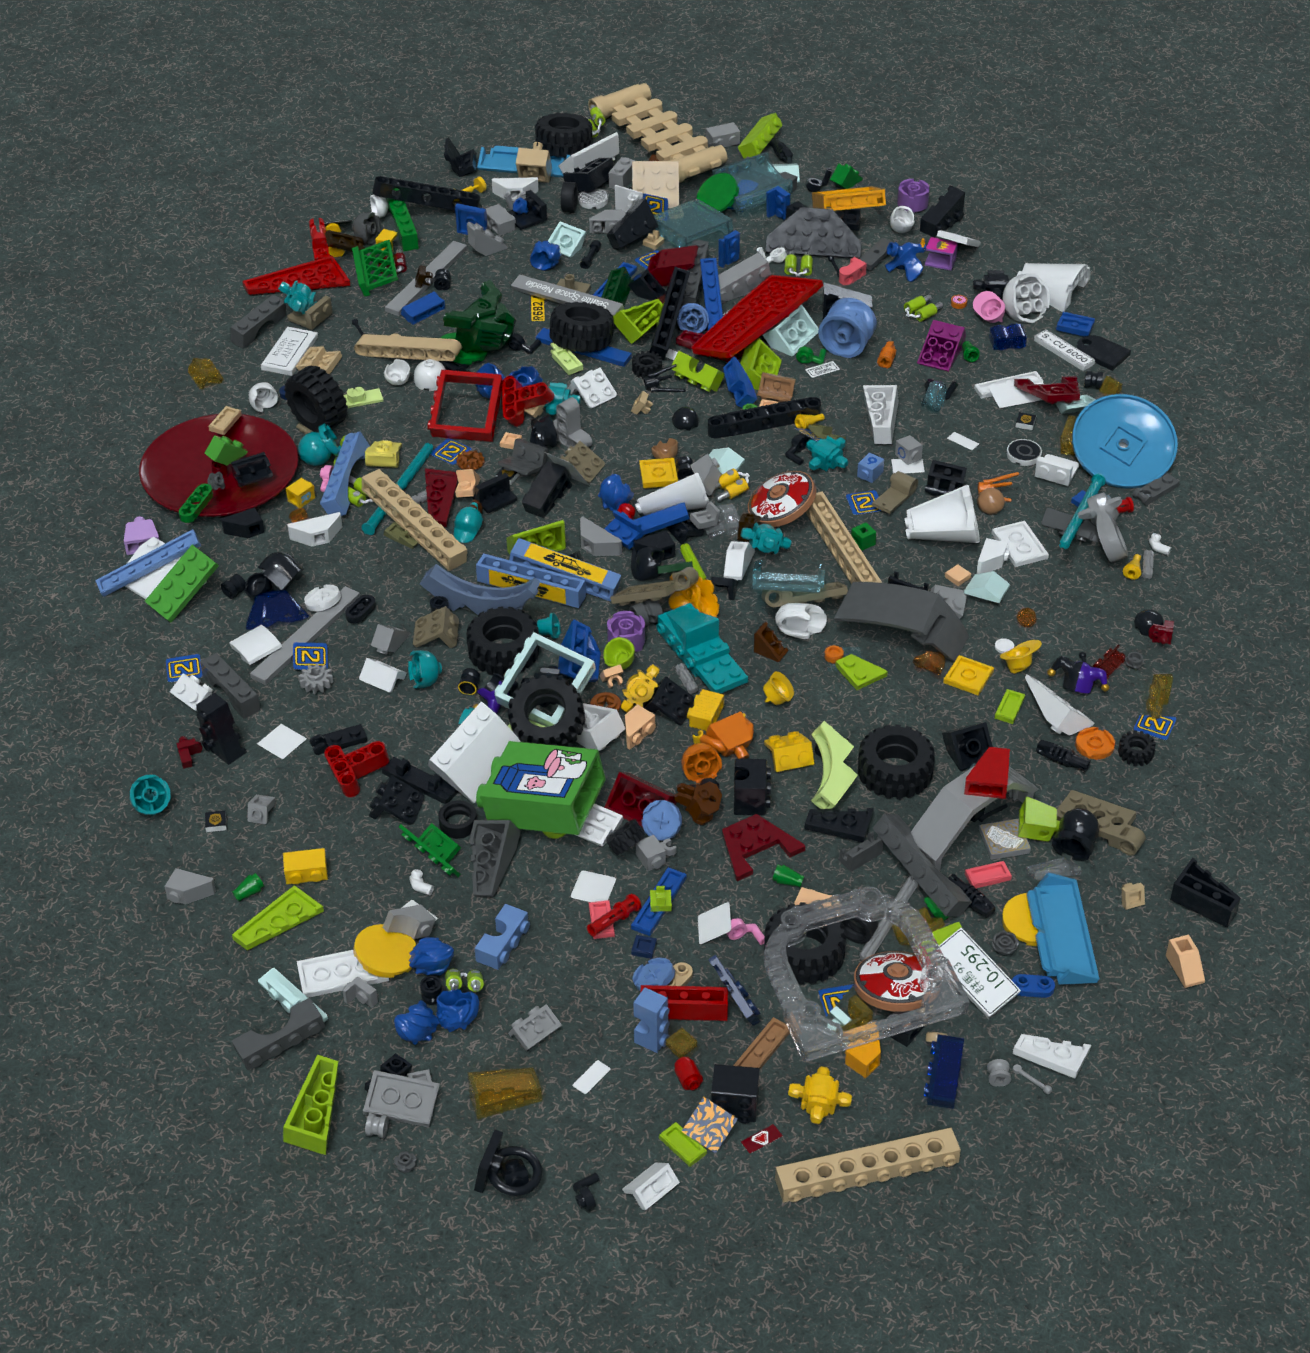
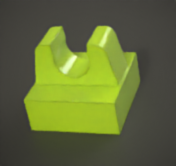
[650,886,672,912]

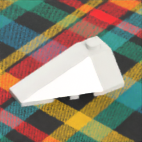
[1025,675,1094,735]

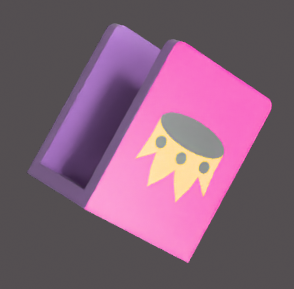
[925,237,958,270]

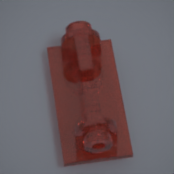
[1092,645,1125,678]

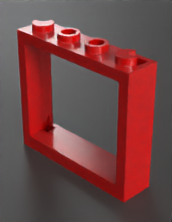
[428,370,503,442]

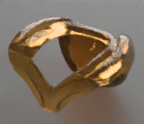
[913,651,945,675]

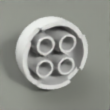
[1003,273,1050,323]

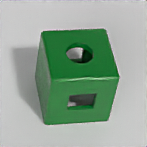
[851,522,876,551]

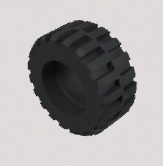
[535,113,593,158]
[549,302,614,352]
[284,366,348,432]
[466,607,540,676]
[508,675,585,747]
[857,724,935,799]
[764,902,846,985]

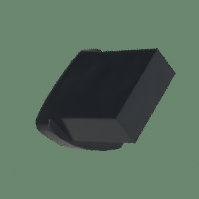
[711,577,738,600]

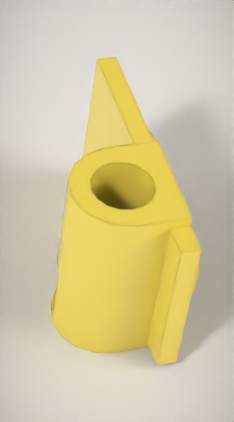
[365,440,402,468]

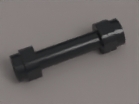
[580,240,601,269]

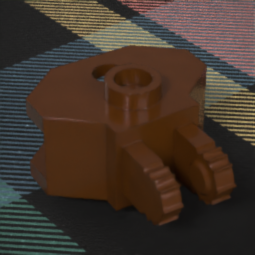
[675,781,722,825]

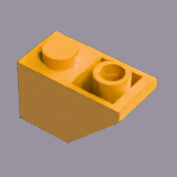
[845,1025,881,1079]

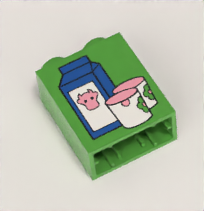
[476,741,606,835]

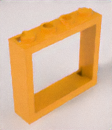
[812,186,886,211]

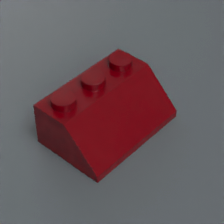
[604,772,677,827]

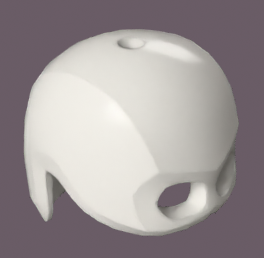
[890,206,915,233]
[249,382,278,412]

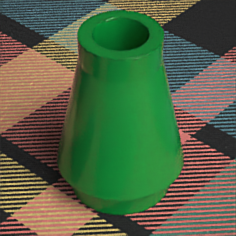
[962,341,980,362]
[772,864,804,887]
[232,873,264,901]

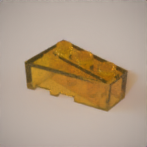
[468,1068,542,1120]

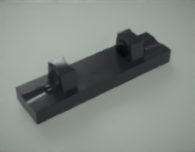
[382,757,458,804]

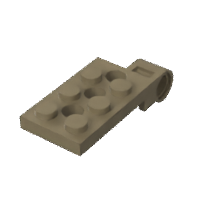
[610,567,699,606]
[761,581,848,607]
[1057,790,1146,856]

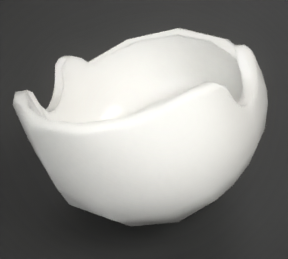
[370,195,388,218]
[384,359,410,386]

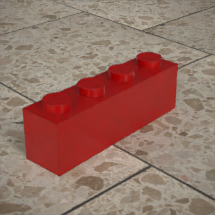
[640,985,728,1021]

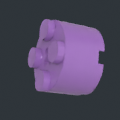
[897,179,929,213]
[607,611,645,652]

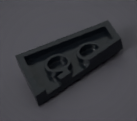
[804,808,874,842]

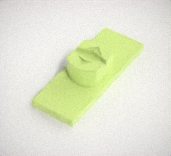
[343,387,383,408]

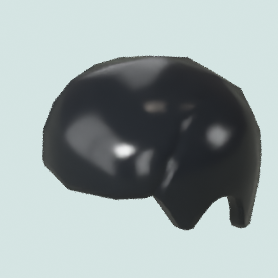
[672,407,699,431]
[244,572,272,600]
[1134,609,1164,636]

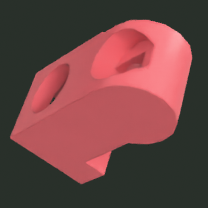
[839,257,867,285]

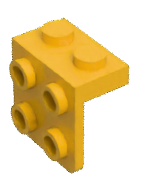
[764,731,814,772]

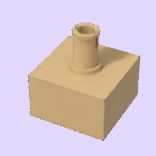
[516,142,552,183]

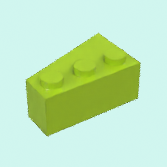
[613,299,663,344]

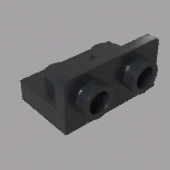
[666,513,705,544]

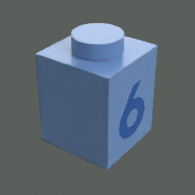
[857,453,884,483]

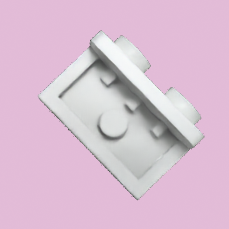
[170,673,214,711]

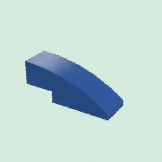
[723,357,757,408]

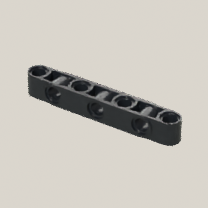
[372,176,481,210]
[708,397,821,439]

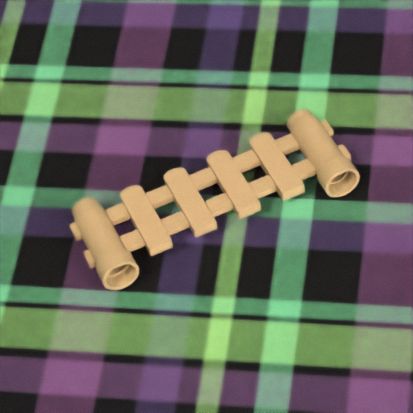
[588,83,727,183]

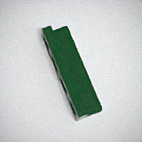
[601,267,632,307]

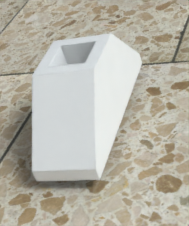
[492,177,538,201]
[287,512,342,546]
[724,541,755,580]

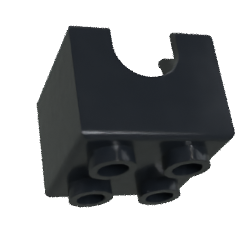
[734,759,771,816]
[711,1064,760,1124]

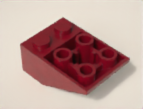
[647,245,698,286]

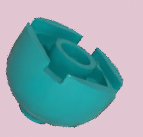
[408,650,442,688]
[129,775,170,815]

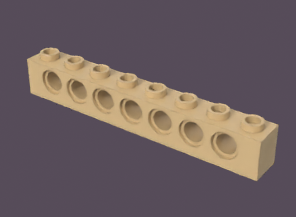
[362,469,467,571]
[806,491,882,584]
[775,1128,961,1202]

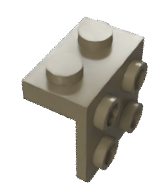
[288,295,332,330]
[560,441,605,484]
[413,606,459,648]

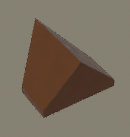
[754,622,788,662]

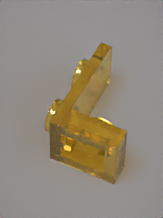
[836,995,873,1045]

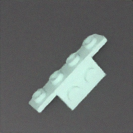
[258,968,328,1022]

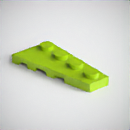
[232,885,324,950]

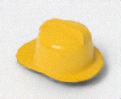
[1000,640,1042,674]
[763,671,794,705]

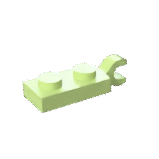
[550,343,583,375]

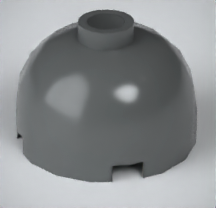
[352,212,381,244]

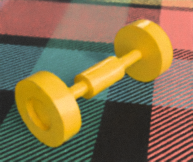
[454,177,487,201]
[325,223,345,257]

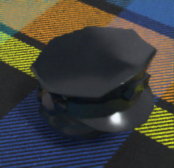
[530,415,557,448]

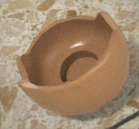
[651,438,678,459]
[977,488,1005,515]

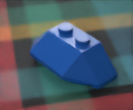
[558,620,600,682]

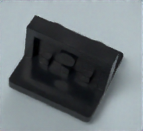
[471,473,517,513]

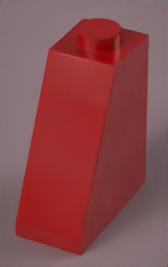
[964,747,1010,799]

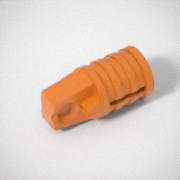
[877,341,896,368]

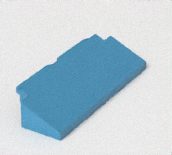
[477,146,570,178]
[1027,872,1099,985]

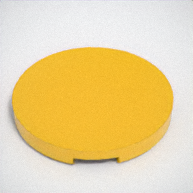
[1002,893,1038,946]
[353,924,416,978]

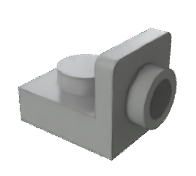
[248,794,275,824]
[343,977,378,1007]

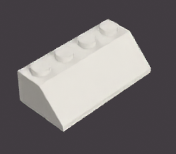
[559,132,619,173]

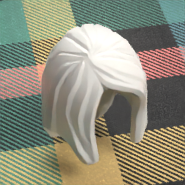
[775,603,827,639]

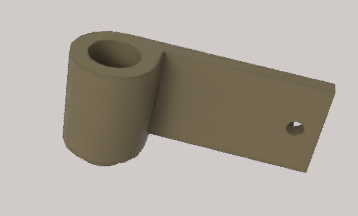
[872,471,918,514]

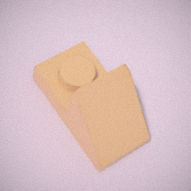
[455,469,480,498]

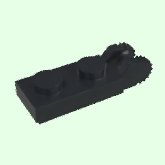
[309,724,368,755]

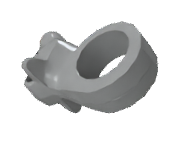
[1078,492,1128,563]

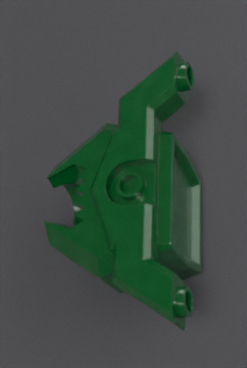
[443,279,517,353]

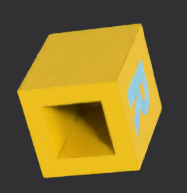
[286,478,315,508]

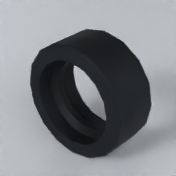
[561,182,578,212]
[438,800,477,839]
[838,904,878,944]

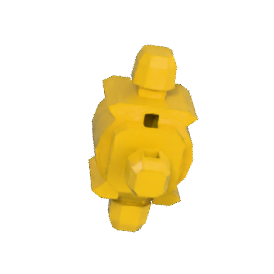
[621,664,659,712]
[788,1066,852,1124]

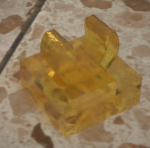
[1099,376,1123,396]
[666,1028,697,1058]

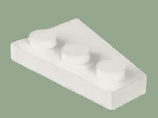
[1013,1034,1091,1078]

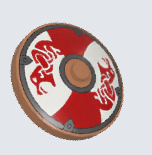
[748,471,816,527]
[854,951,941,1012]

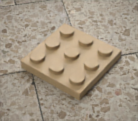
[632,161,679,208]

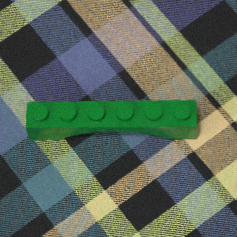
[385,188,419,252]

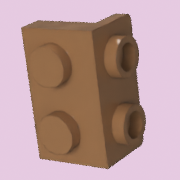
[757,372,796,403]

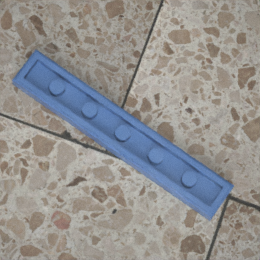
[96,529,201,597]

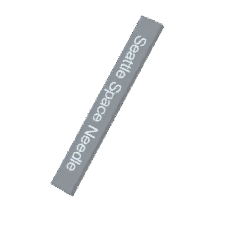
[511,274,624,316]

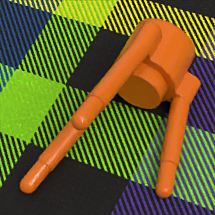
[978,472,1019,502]

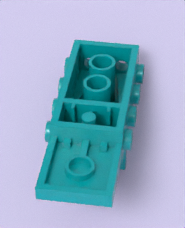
[656,603,748,694]

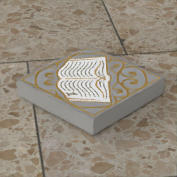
[979,819,1031,860]

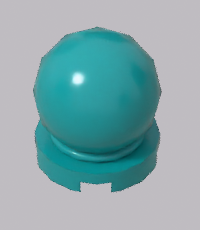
[298,423,341,466]

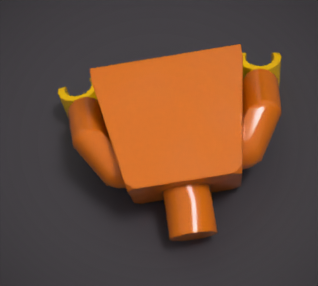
[692,711,754,759]

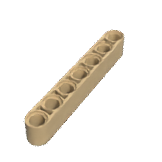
[354,334,462,361]

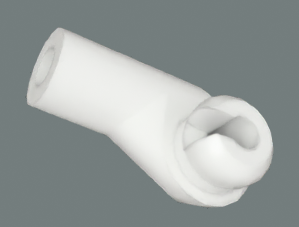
[1149,533,1171,556]
[409,869,434,895]

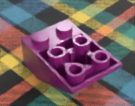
[917,320,966,372]

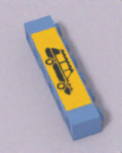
[509,538,621,601]
[476,553,586,608]

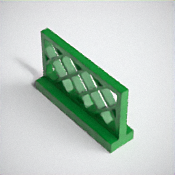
[352,240,399,297]

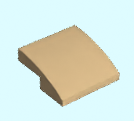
[296,346,342,374]

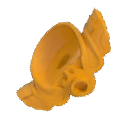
[669,574,719,618]

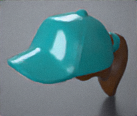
[454,500,483,543]

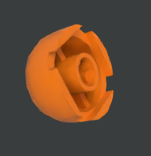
[681,743,722,784]

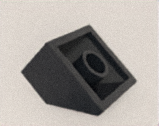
[942,722,993,771]

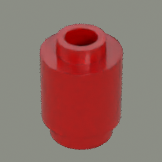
[674,1057,703,1090]

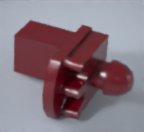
[1149,620,1174,644]
[176,736,203,769]

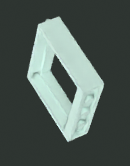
[494,632,596,727]

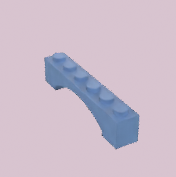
[320,432,370,516]

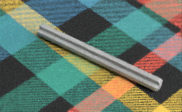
[859,874,918,961]

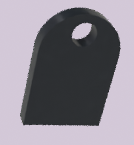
[1077,335,1131,371]

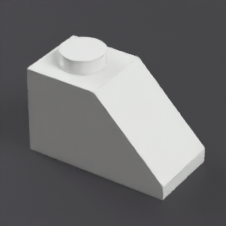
[977,538,1010,574]

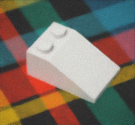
[576,703,626,751]

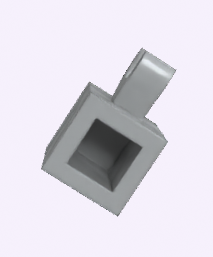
[636,835,676,871]

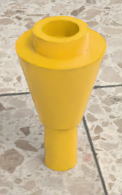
[795,414,825,429]
[1123,554,1141,580]

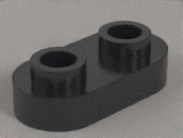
[345,595,376,623]

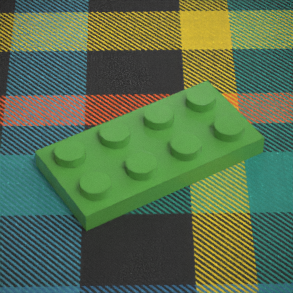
[145,545,219,622]

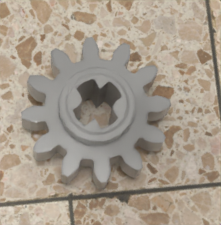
[299,664,333,694]

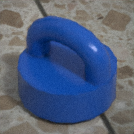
[513,198,529,214]

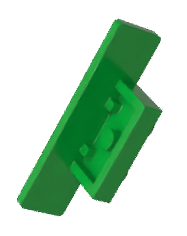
[398,823,461,877]

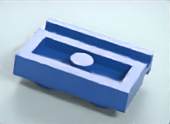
[718,230,740,268]
[1056,312,1095,336]

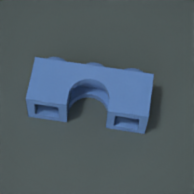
[475,904,530,970]
[633,987,670,1053]

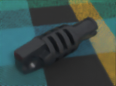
[769,137,793,164]
[1036,740,1091,772]
[948,874,995,918]

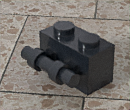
[924,460,967,496]

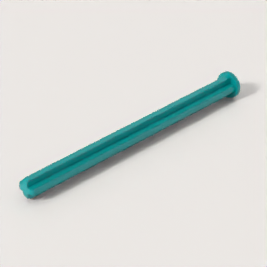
[361,443,433,535]
[1059,474,1106,549]

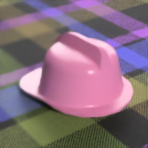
[973,291,1005,323]

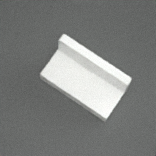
[359,658,406,692]
[622,1162,680,1210]

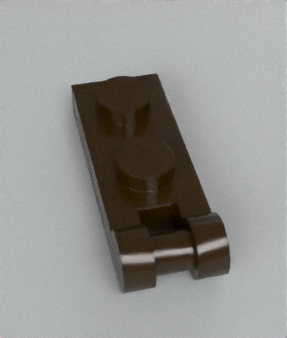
[325,230,365,252]

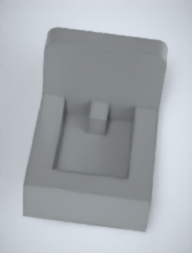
[690,501,720,529]

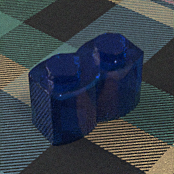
[989,324,1027,350]

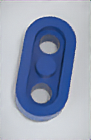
[1012,974,1055,998]

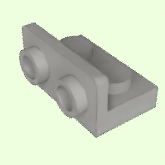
[508,1004,562,1051]

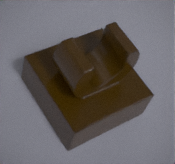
[415,265,433,288]

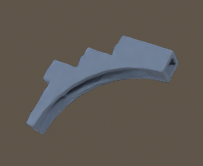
[420,564,540,615]

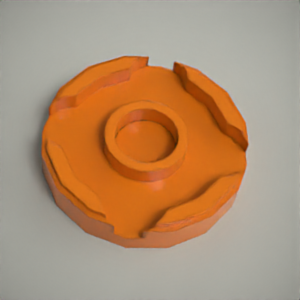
[1075,727,1115,760]

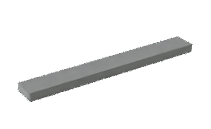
[385,241,467,316]
[250,586,360,685]

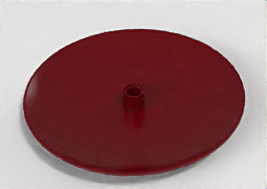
[139,414,298,516]

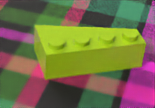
[283,1055,338,1155]

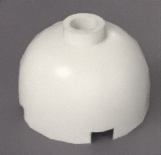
[414,359,446,391]

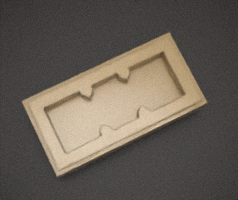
[208,406,242,435]

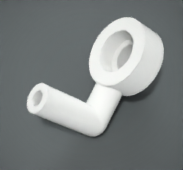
[756,247,787,263]

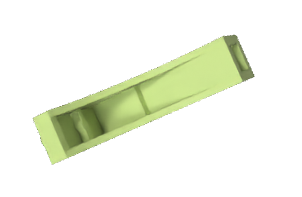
[811,721,858,809]

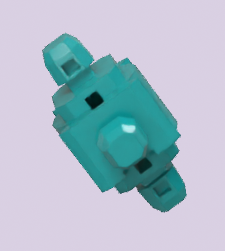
[278,281,317,315]
[543,382,581,415]
[806,436,848,472]
[741,522,792,554]

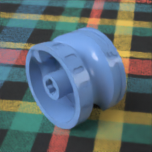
[818,298,877,358]

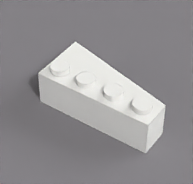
[863,385,898,444]

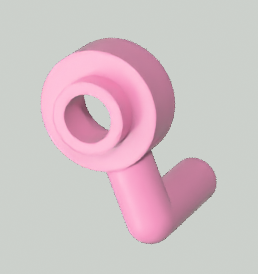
[320,465,334,492]
[726,918,765,945]

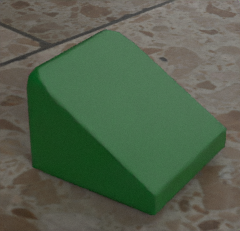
[924,897,950,922]

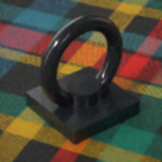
[474,1129,542,1196]

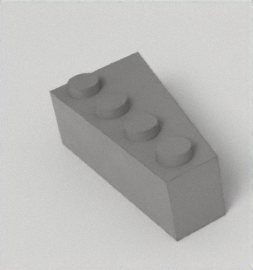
[718,252,771,303]

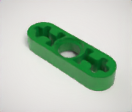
[179,484,213,523]

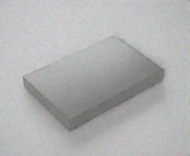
[363,1070,440,1127]

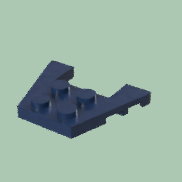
[708,955,761,1026]

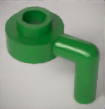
[796,346,827,365]

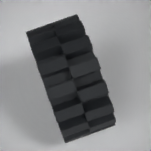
[632,351,662,379]
[1118,730,1156,766]
[606,819,645,855]

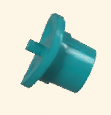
[537,612,561,639]

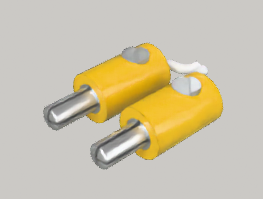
[714,468,750,502]

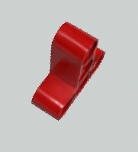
[502,376,554,427]
[324,741,390,797]

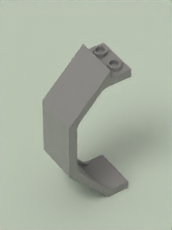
[911,766,1039,871]

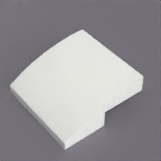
[229,625,282,665]
[576,804,624,847]

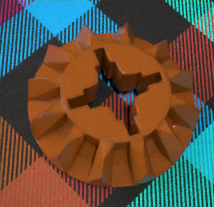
[456,449,484,470]
[590,692,621,712]

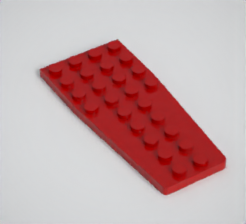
[691,275,823,358]

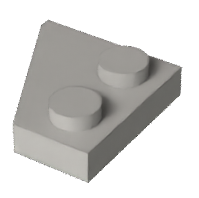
[930,585,967,619]

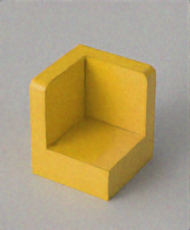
[375,229,397,250]

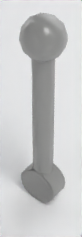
[1013,1064,1052,1094]

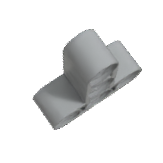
[553,397,593,448]

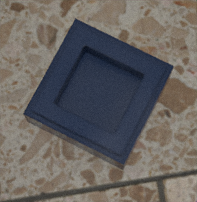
[631,935,657,959]

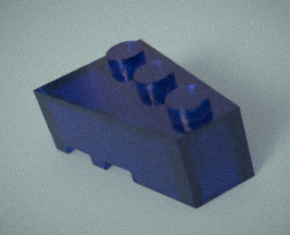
[923,1034,964,1109]

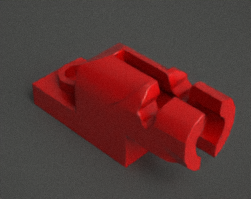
[309,218,330,260]

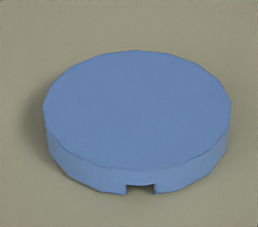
[642,800,682,840]
[632,958,675,991]

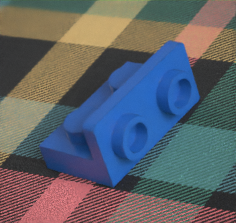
[766,186,790,220]
[604,510,644,550]

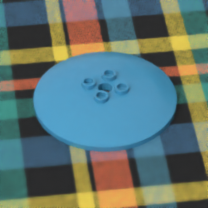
[1072,394,1178,488]

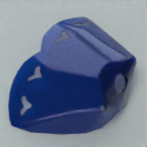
[246,590,309,630]

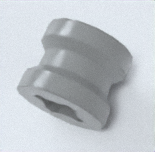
[987,1059,1011,1086]
[365,1113,389,1138]

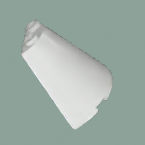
[1017,263,1091,312]
[635,473,709,516]
[904,485,980,543]

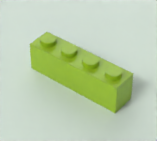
[738,113,782,159]

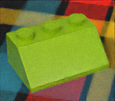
[740,338,782,390]
[507,520,566,554]

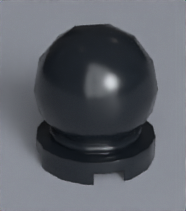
[1052,808,1100,861]

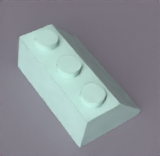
[763,304,819,356]

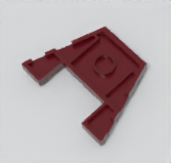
[1014,376,1080,404]
[722,814,805,882]

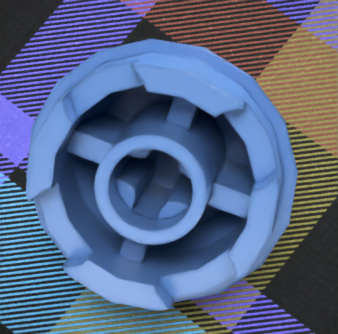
[677,303,709,333]

